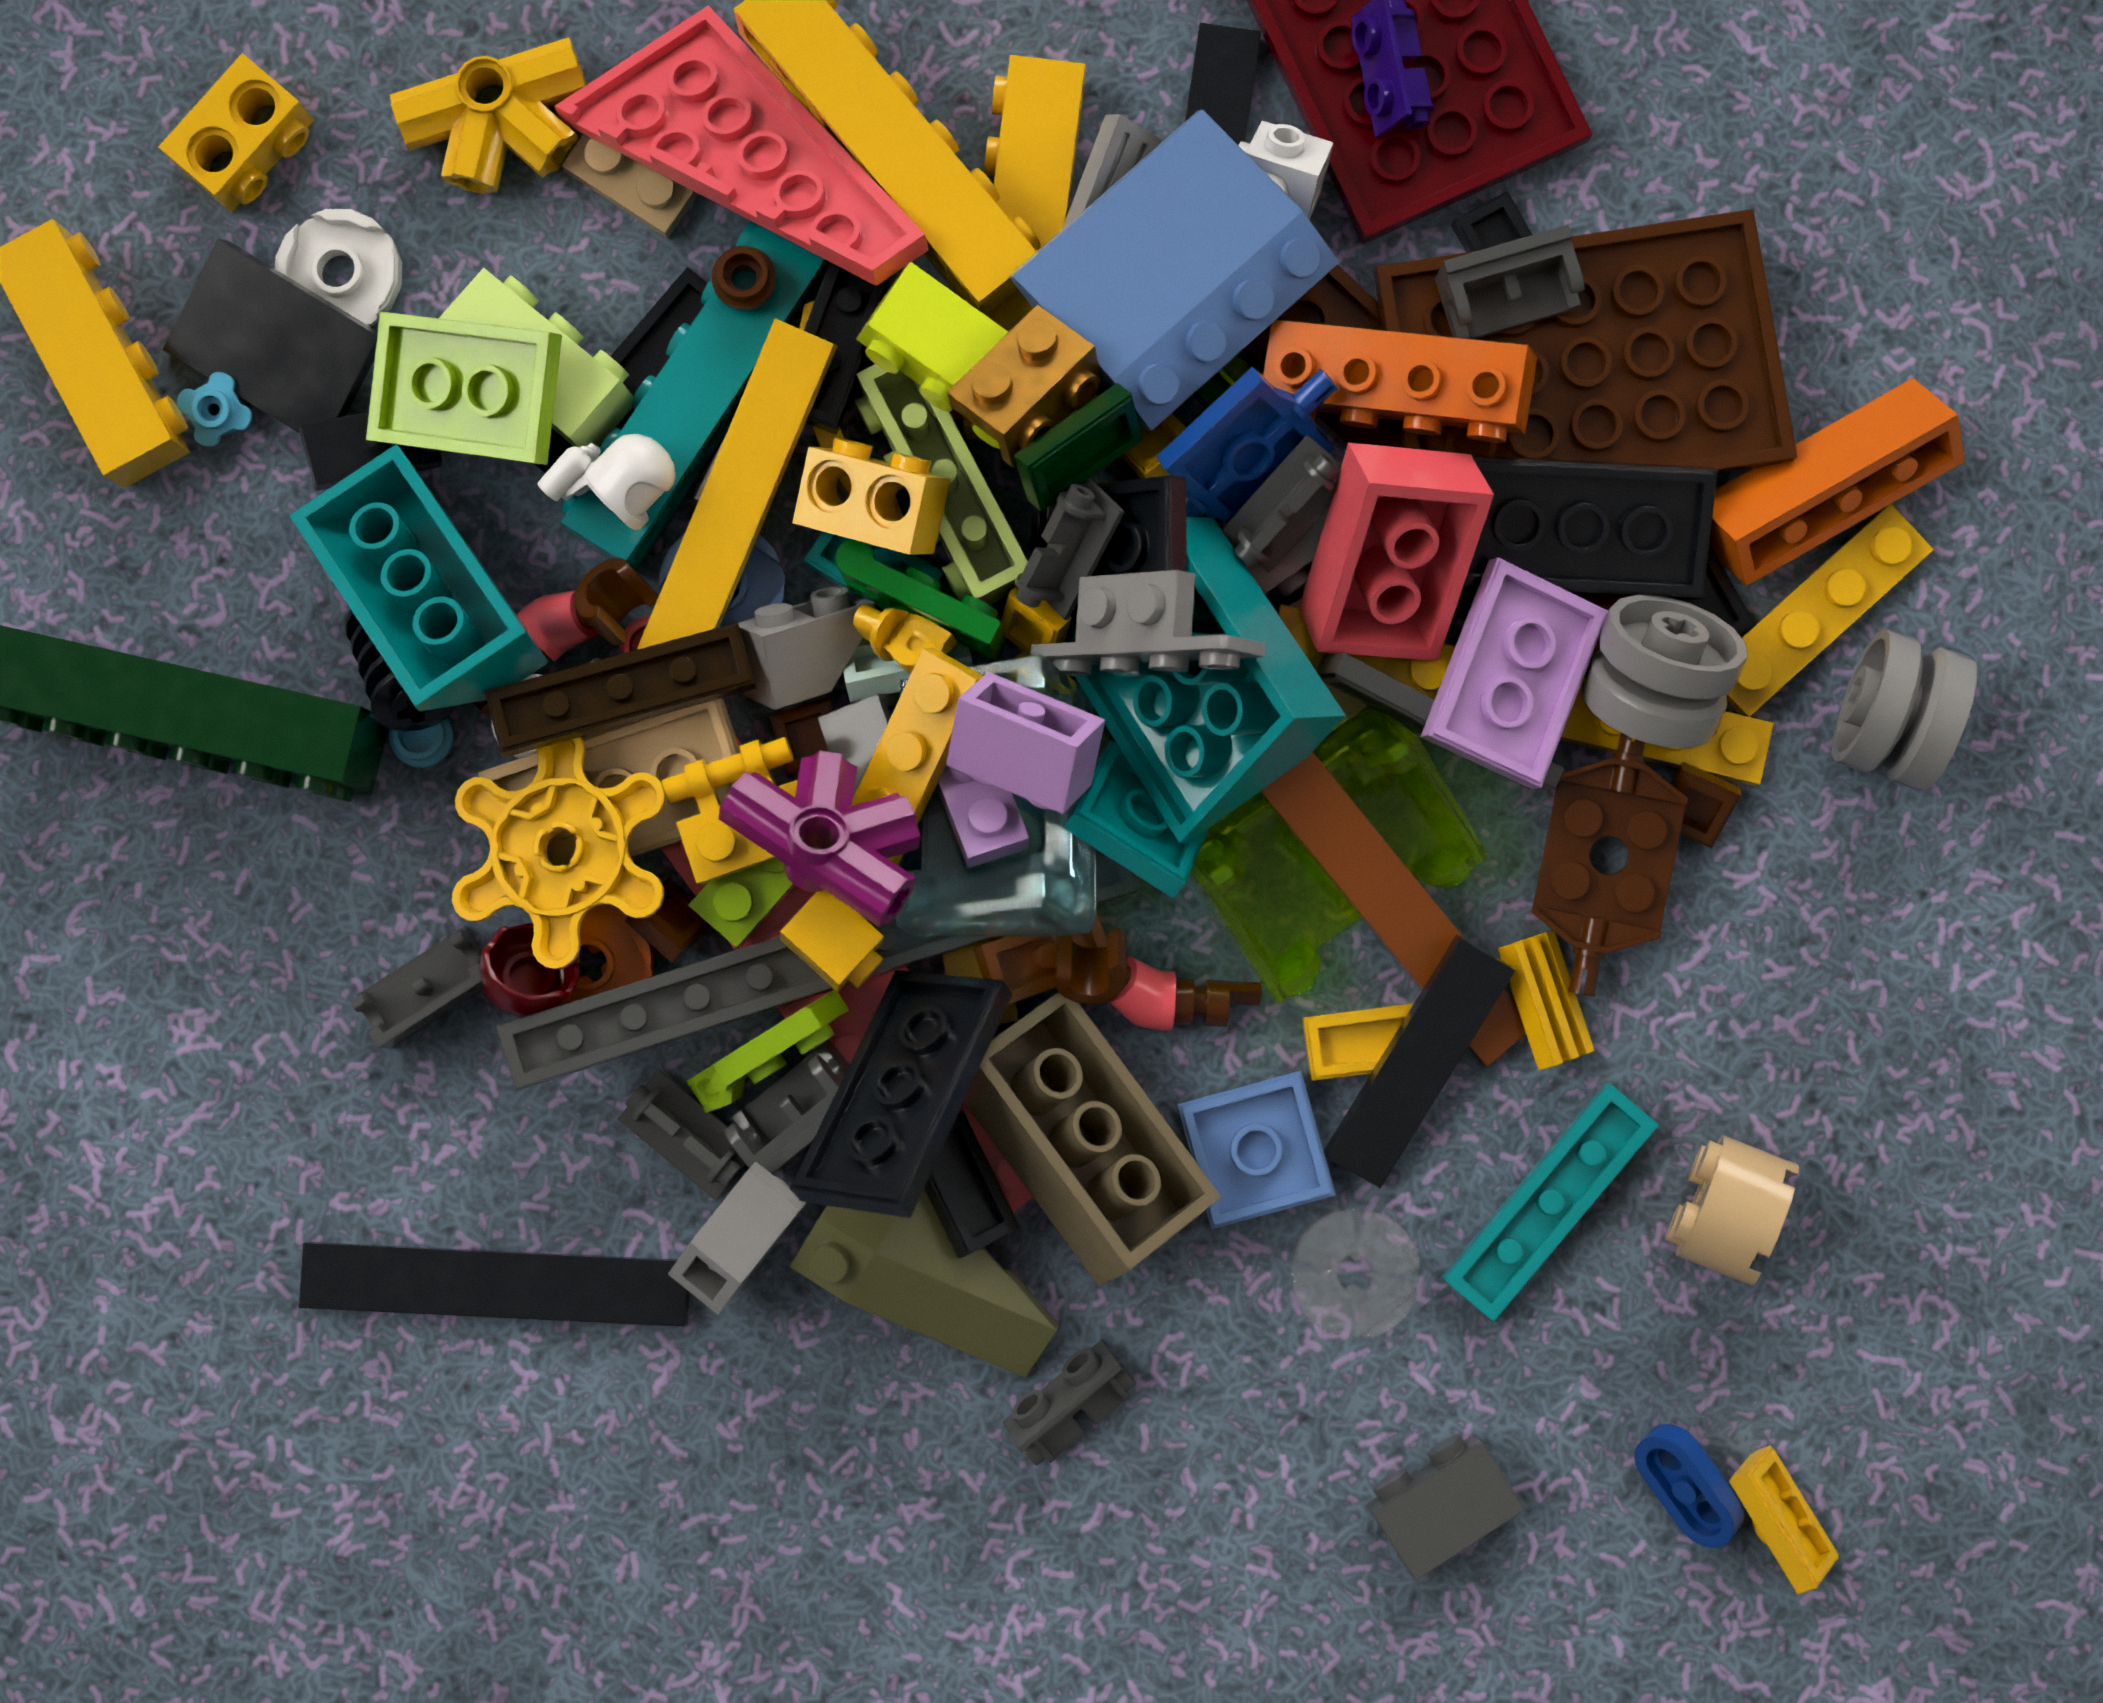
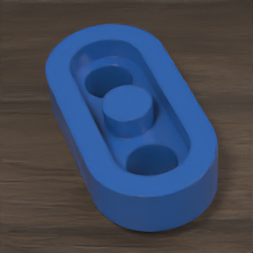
[1634,1424,1745,1548]

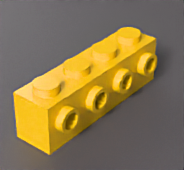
[0,219,191,488]

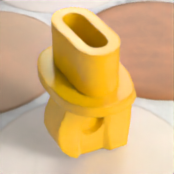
[853,604,957,673]

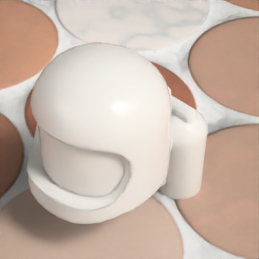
[537,434,676,531]

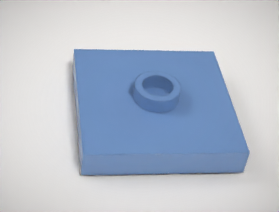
[1176,1071,1335,1230]

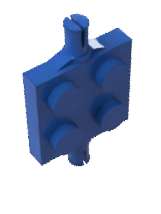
[1156,367,1339,524]

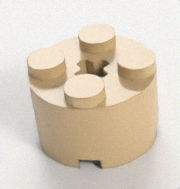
[1665,1135,1799,1286]

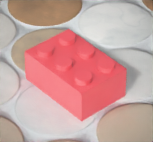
[1299,442,1494,661]

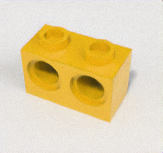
[158,53,314,213]
[792,438,951,555]

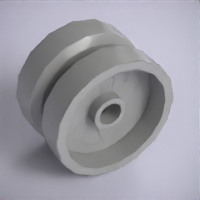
[1582,595,1747,748]
[1832,628,1977,791]

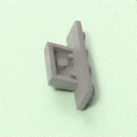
[1030,570,1266,676]

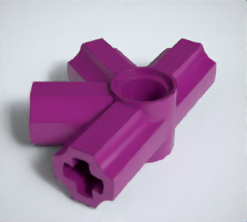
[719,750,921,927]

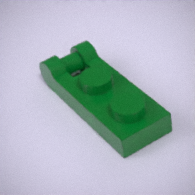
[835,539,1006,660]

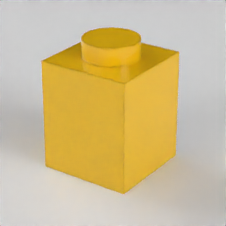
[780,890,884,992]

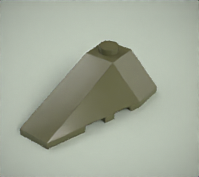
[790,1189,1059,1378]

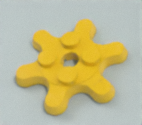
[452,737,666,969]

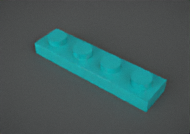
[1441,1083,1659,1322]

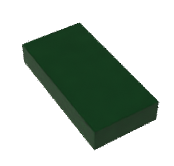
[1014,383,1143,511]

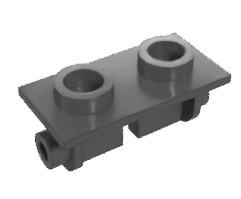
[1221,434,1342,572]
[1015,478,1125,620]
[618,1069,746,1201]
[1003,1340,1136,1466]

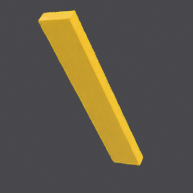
[637,318,838,650]

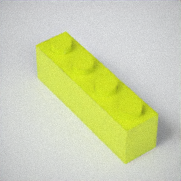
[856,261,1097,449]

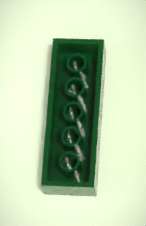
[0,625,388,802]

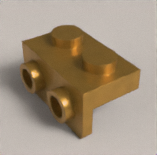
[947,304,1102,468]

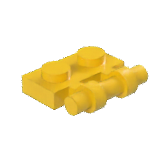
[662,737,797,885]

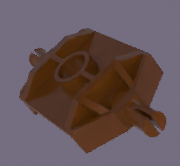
[1531,733,1688,997]

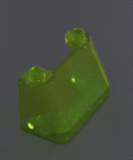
[1188,709,1489,1004]

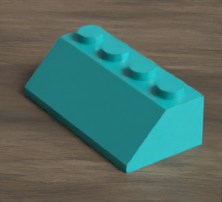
[289,444,549,711]

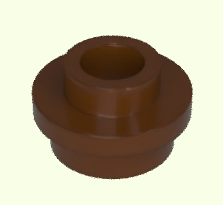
[712,246,777,311]

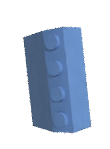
[1009,110,1340,431]

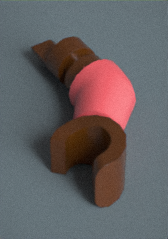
[473,558,659,718]
[1055,927,1262,1031]

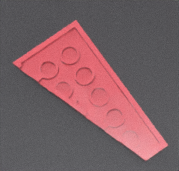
[554,5,929,286]

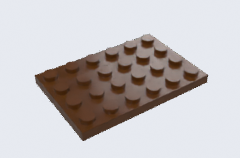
[1374,209,1797,474]

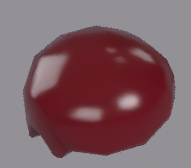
[479,923,580,1018]

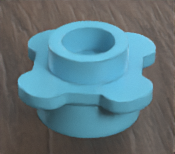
[177,372,252,447]

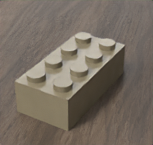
[964,992,1221,1287]

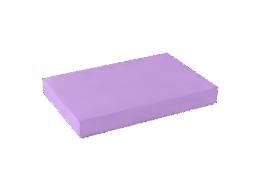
[1420,557,1609,789]

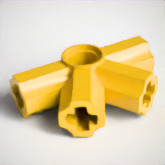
[390,37,587,195]

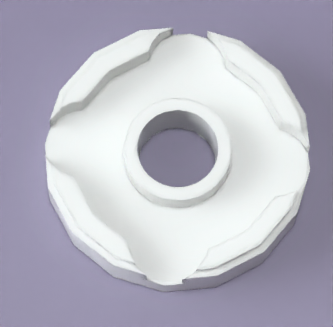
[275,209,402,327]

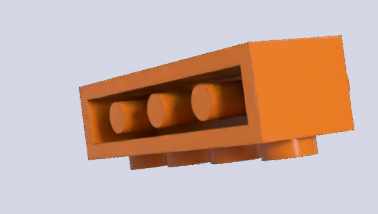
[1263,320,1537,443]
[1709,378,1965,586]

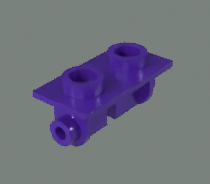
[1351,0,1434,138]

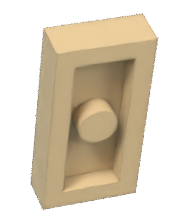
[561,134,698,239]

